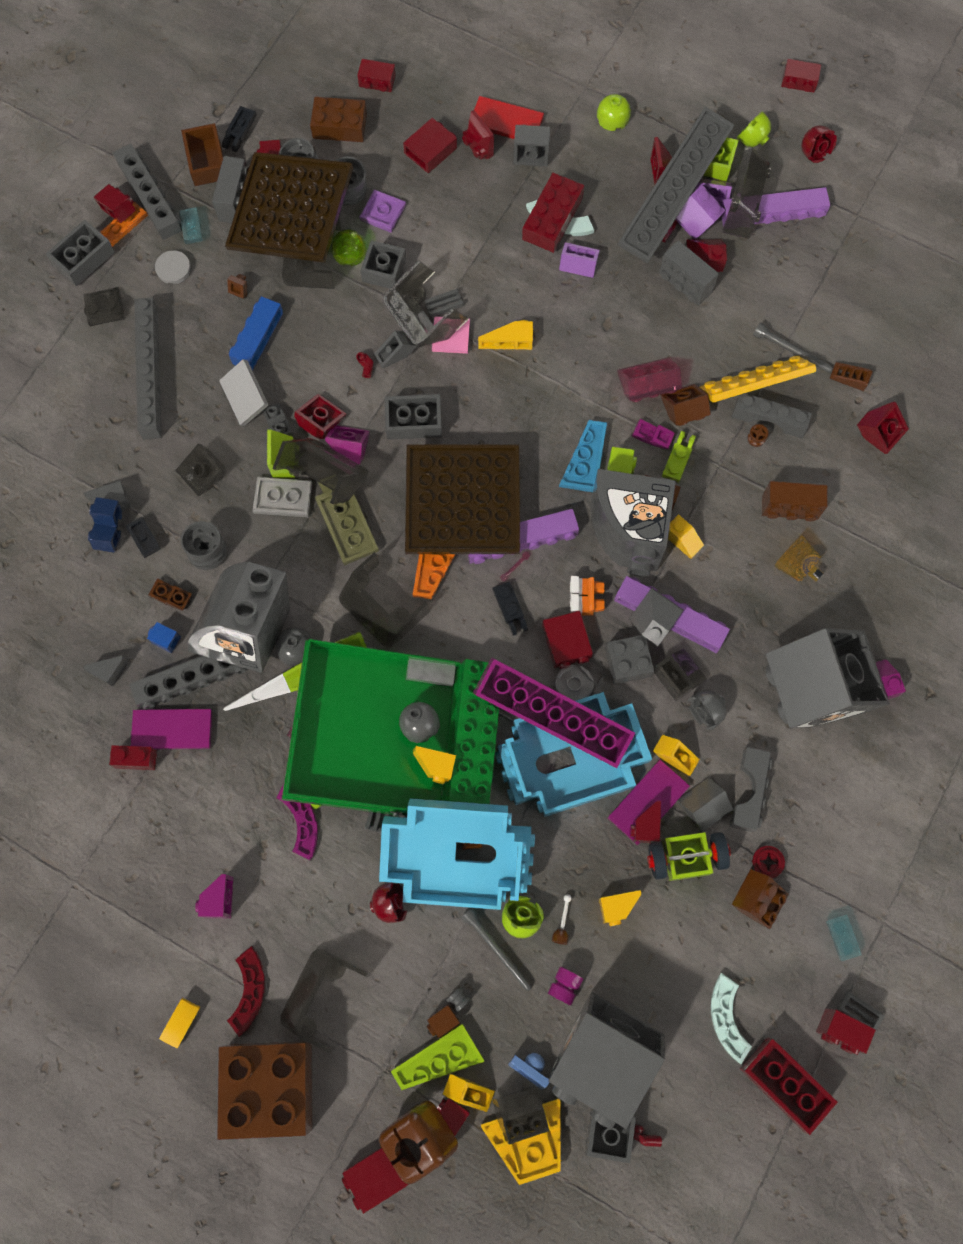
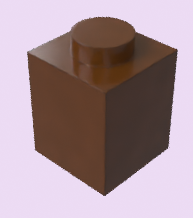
[427,1005,460,1038]

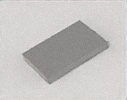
[219,359,268,426]
[252,477,313,518]

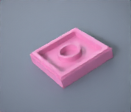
[432,317,470,354]

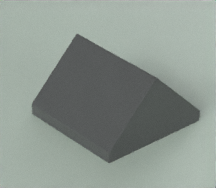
[677,777,733,833]

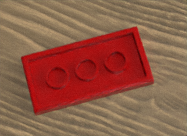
[474,96,544,139]

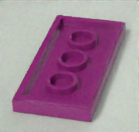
[131,709,212,749]
[607,760,690,845]

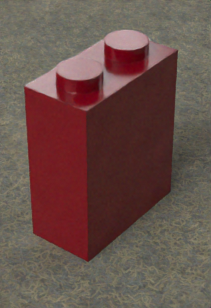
[403,117,457,174]
[542,611,593,669]
[341,1147,409,1214]

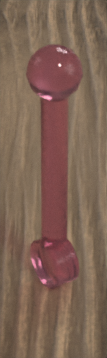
[500,552,530,581]

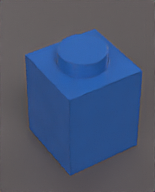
[147,622,181,653]

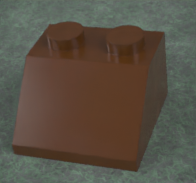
[660,384,711,426]

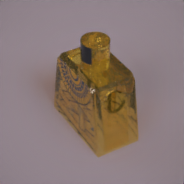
[774,535,824,582]

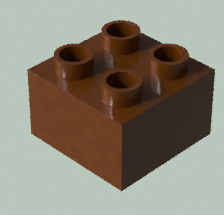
[217,1041,313,1140]

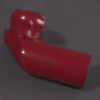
[633,1125,662,1147]

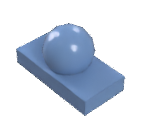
[509,1053,549,1090]

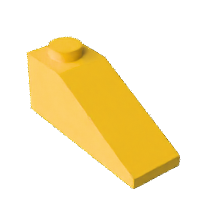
[478,320,533,350]

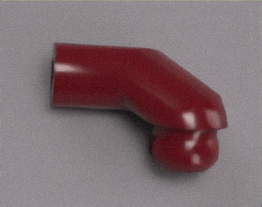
[356,352,374,379]

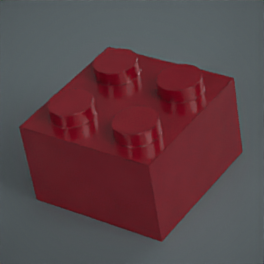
[816,1009,876,1055]

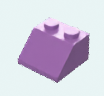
[675,184,725,239]

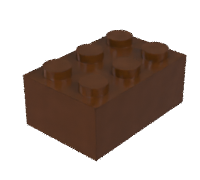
[310,97,367,143]
[181,123,224,186]
[762,481,828,522]

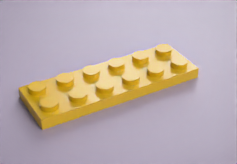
[699,356,816,402]

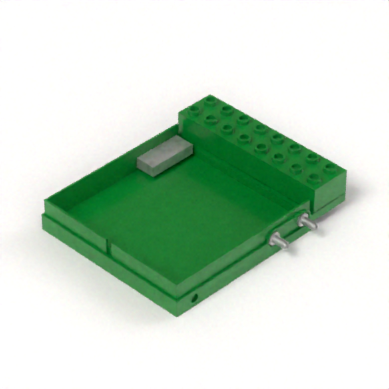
[281,639,499,817]

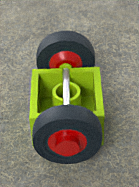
[647,832,731,881]

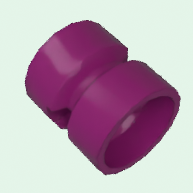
[547,967,584,1006]

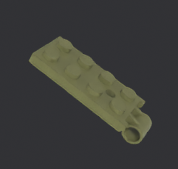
[315,472,379,566]

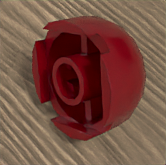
[801,125,837,163]
[370,882,407,923]

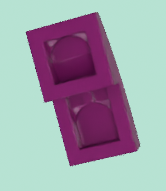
[632,419,675,449]

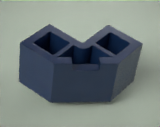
[88,497,122,553]

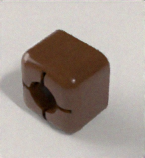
[379,1100,458,1184]

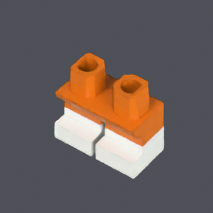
[570,576,604,616]

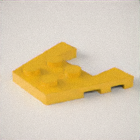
[481,1099,561,1185]

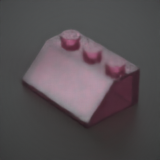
[617,358,682,402]

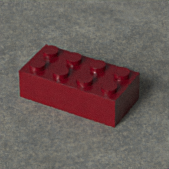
[522,172,584,253]
[740,1038,838,1135]

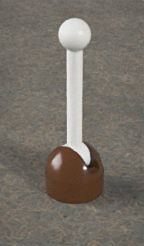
[551,894,572,945]

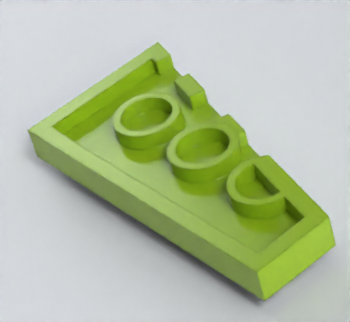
[391,1024,485,1090]

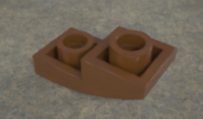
[148,578,192,611]

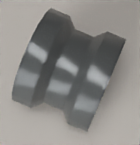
[446,987,472,1013]

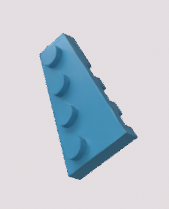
[559,420,607,492]

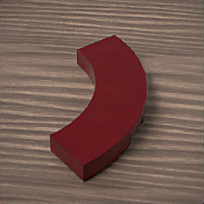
[227,946,265,1037]

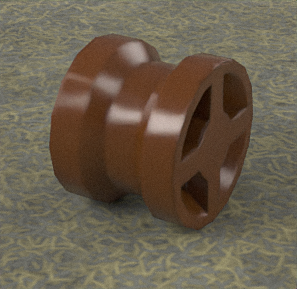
[747,424,769,447]

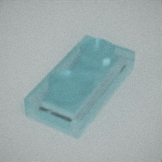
[179,207,203,244]
[826,915,862,961]

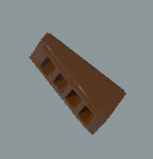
[829,362,873,391]

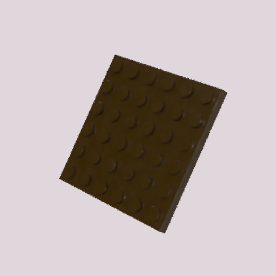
[225,152,353,263]
[405,444,520,554]

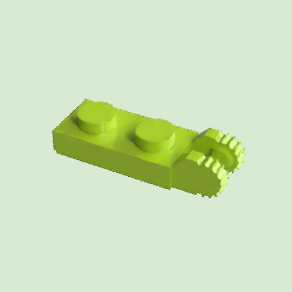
[662,431,696,483]

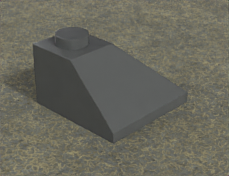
[629,588,683,646]

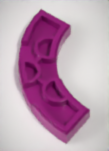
[276,784,318,861]

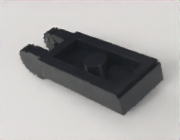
[222,106,257,152]
[492,582,528,636]

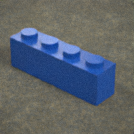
[229,296,283,371]

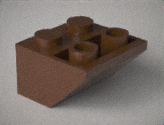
[731,869,788,929]

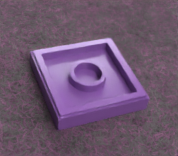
[359,189,406,233]

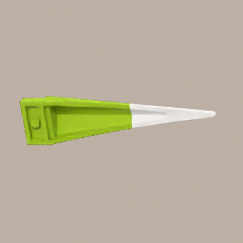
[223,631,367,711]

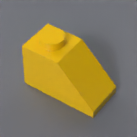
[668,514,704,559]
[653,735,700,776]
[413,746,456,784]
[599,890,641,926]
[442,1074,495,1112]

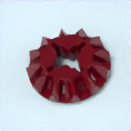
[752,846,785,878]

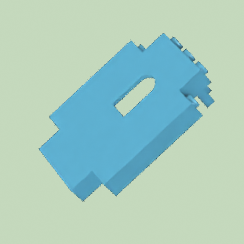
[495,692,652,817]
[379,799,535,910]

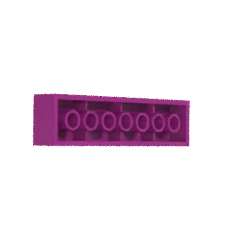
[473,657,635,768]

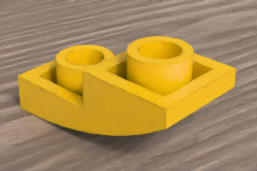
[159,997,200,1049]

